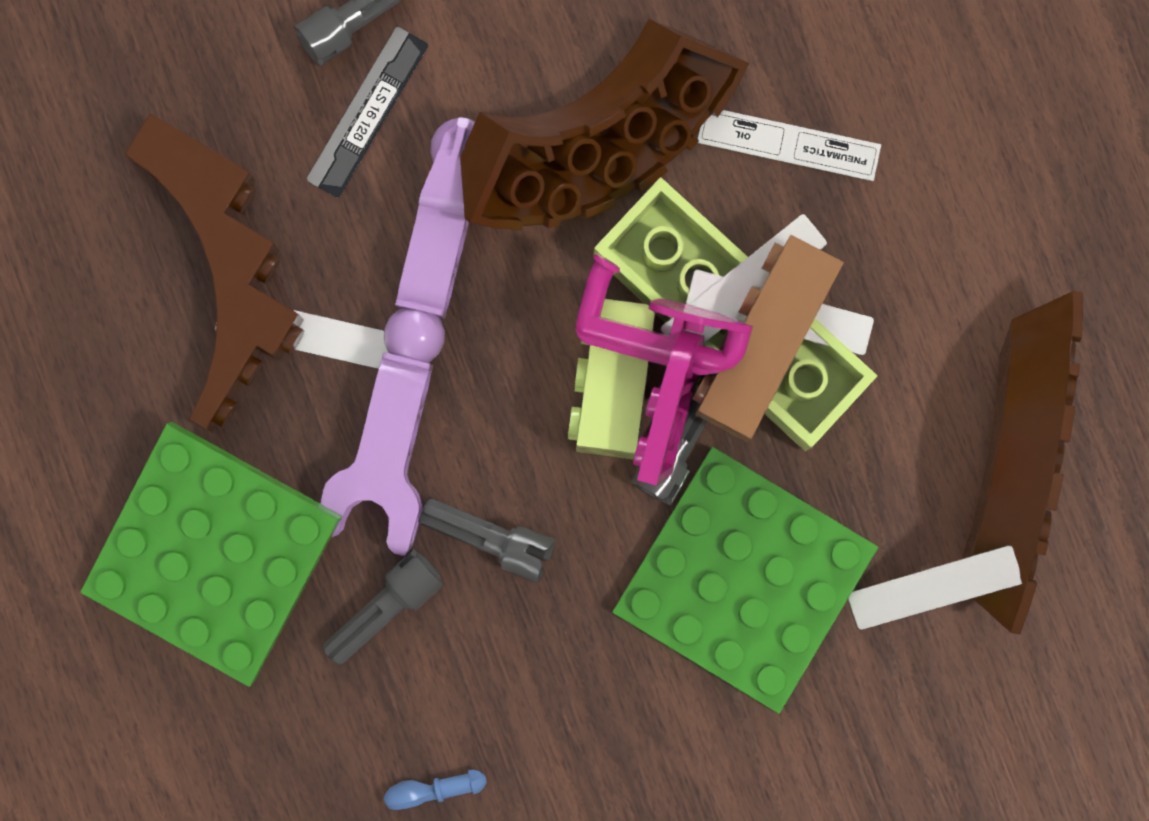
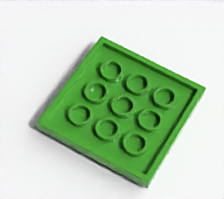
[80,422,342,687]
[612,447,878,714]

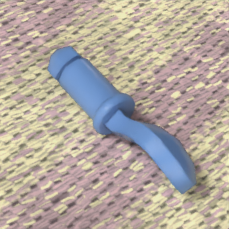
[383,770,487,810]

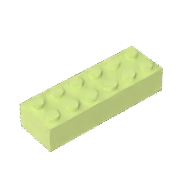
[593,177,877,452]

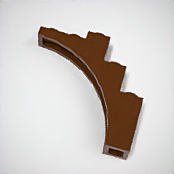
[125,113,305,433]

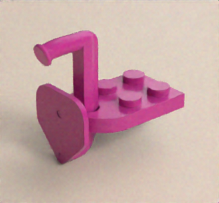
[576,254,753,486]

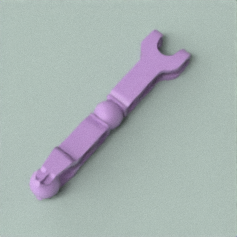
[320,117,475,556]

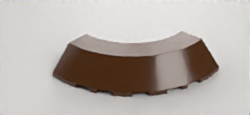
[460,19,749,230]
[963,291,1083,635]

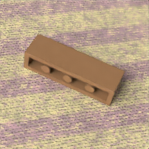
[692,235,844,442]

